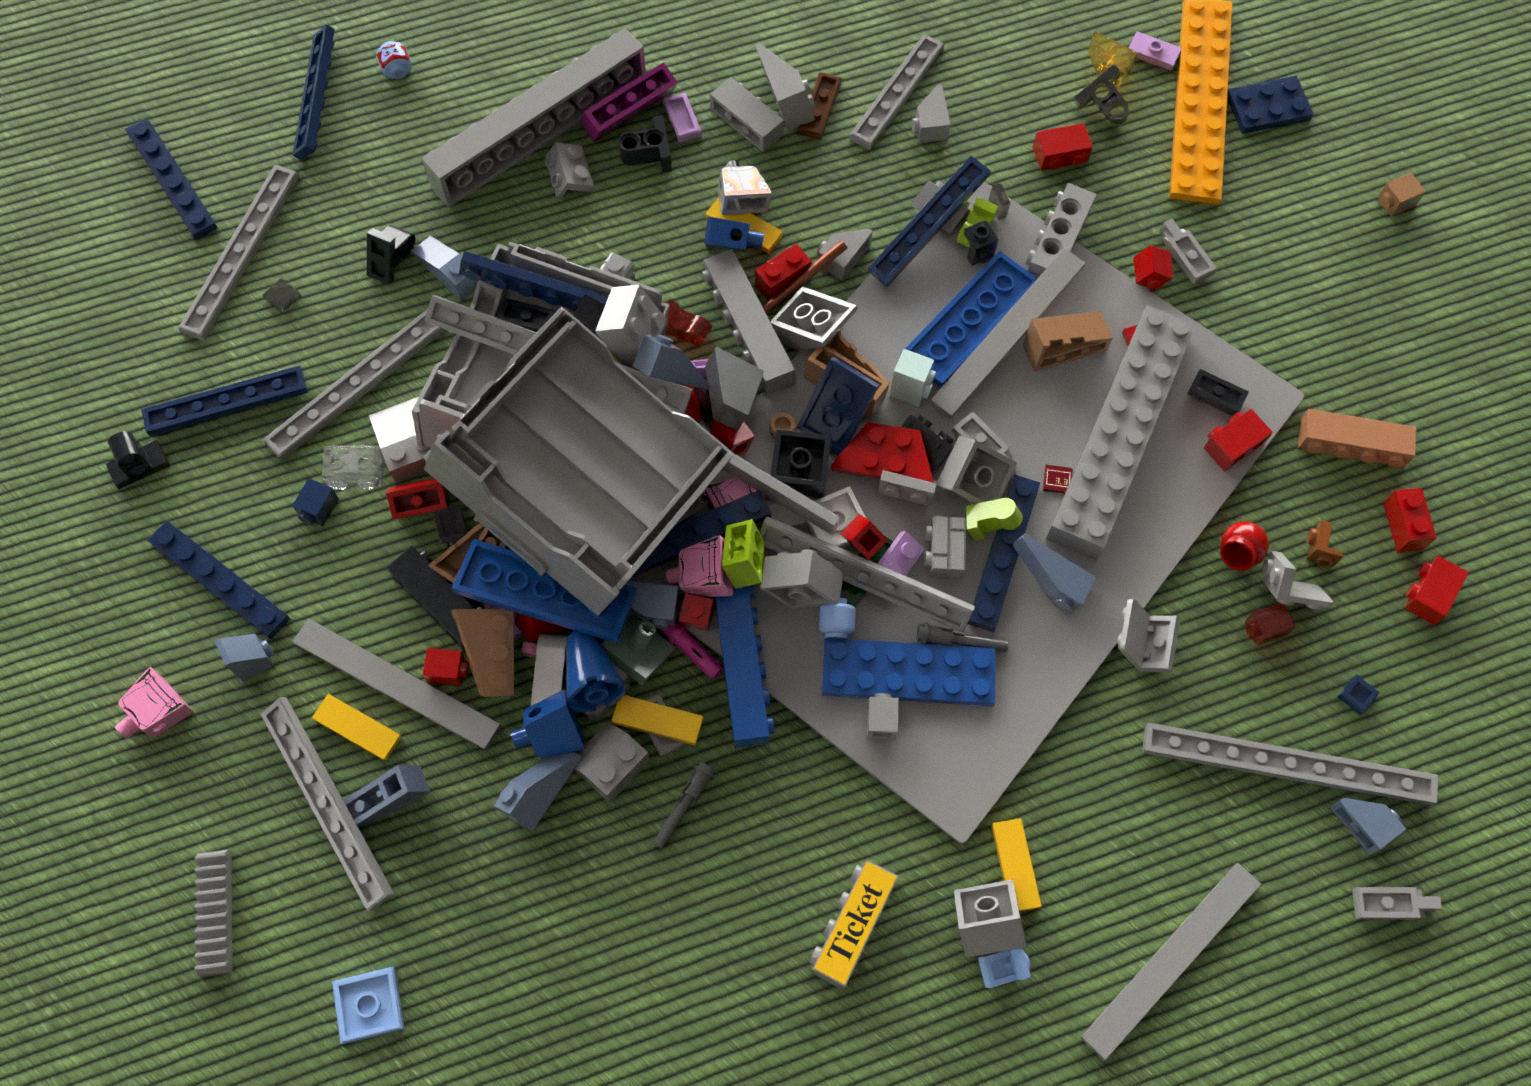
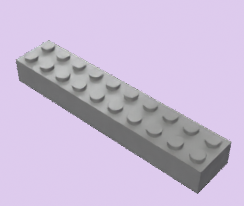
[422,28,646,208]
[1046,305,1196,560]

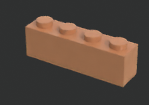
[1298,409,1416,467]

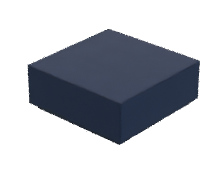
[1337,674,1380,715]

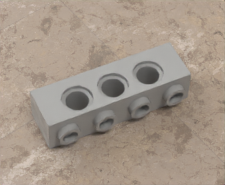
[1025,183,1096,278]

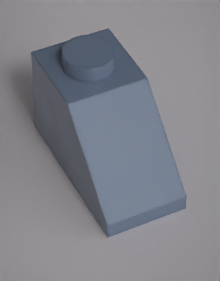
[214,634,275,682]
[1330,798,1406,855]

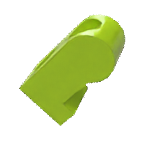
[956,197,999,248]
[966,498,1023,541]

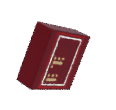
[1043,464,1073,494]

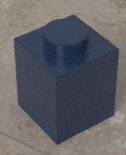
[292,478,339,526]

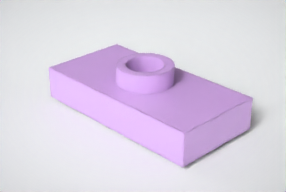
[1127,31,1181,71]

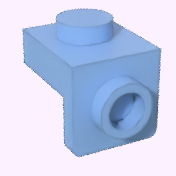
[978,948,1031,988]

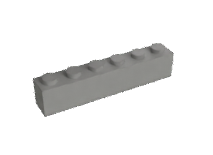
[702,249,796,395]

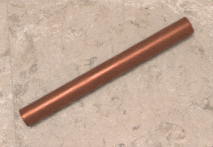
[762,240,848,314]

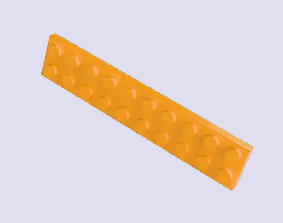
[1169,0,1232,205]

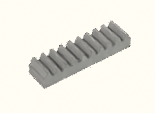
[195,850,233,977]

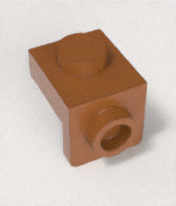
[1306,520,1344,567]

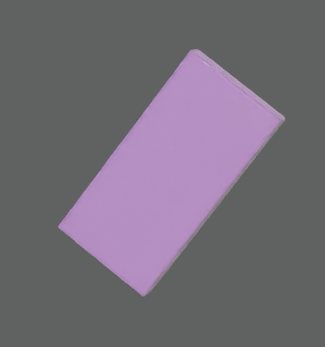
[662,93,701,143]

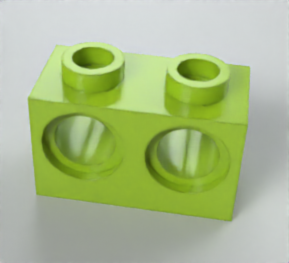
[722,519,765,589]

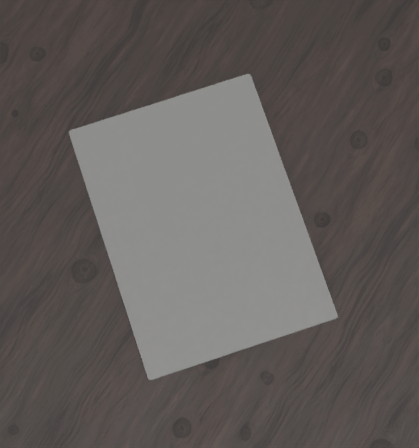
[676,182,1304,844]

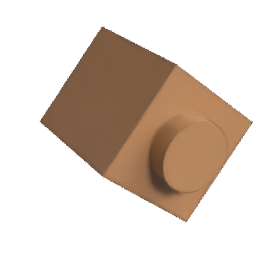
[1377,172,1426,217]

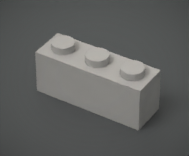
[710,77,784,152]

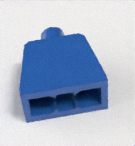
[704,216,764,253]
[511,690,585,758]

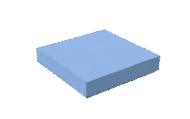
[332,967,405,1045]

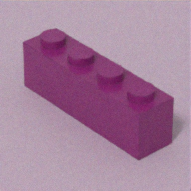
[580,62,678,142]

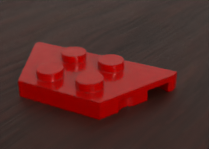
[831,422,934,483]

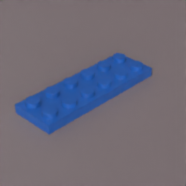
[901,251,1038,388]
[452,539,637,643]
[822,638,995,707]

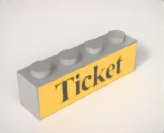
[809,859,899,990]

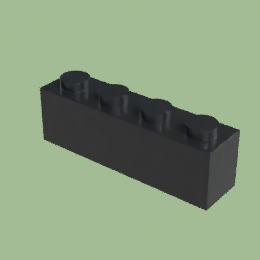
[386,546,482,652]

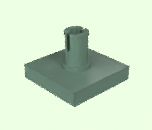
[601,614,676,685]

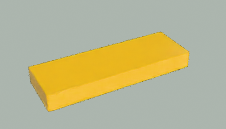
[706,197,783,254]
[312,694,402,762]
[612,695,704,746]
[991,818,1042,912]

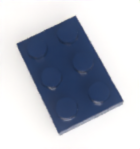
[1227,75,1314,134]
[796,357,880,455]

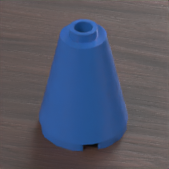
[567,630,625,712]

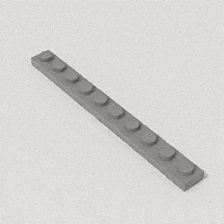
[424,295,693,414]
[1142,723,1438,806]

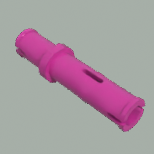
[659,622,724,680]

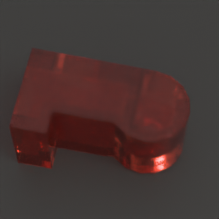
[666,300,712,346]

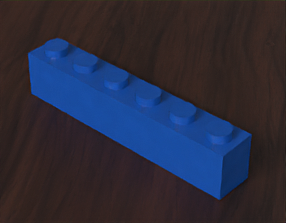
[715,585,774,748]

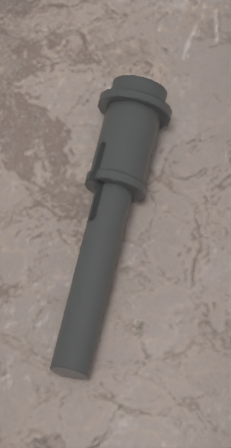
[916,622,1009,652]
[652,762,715,850]

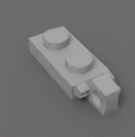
[1160,219,1217,285]
[952,412,1018,478]
[1352,887,1442,920]

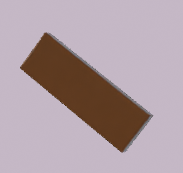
[797,72,842,140]

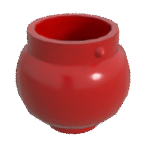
[1220,521,1270,571]

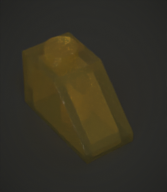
[1088,31,1138,88]

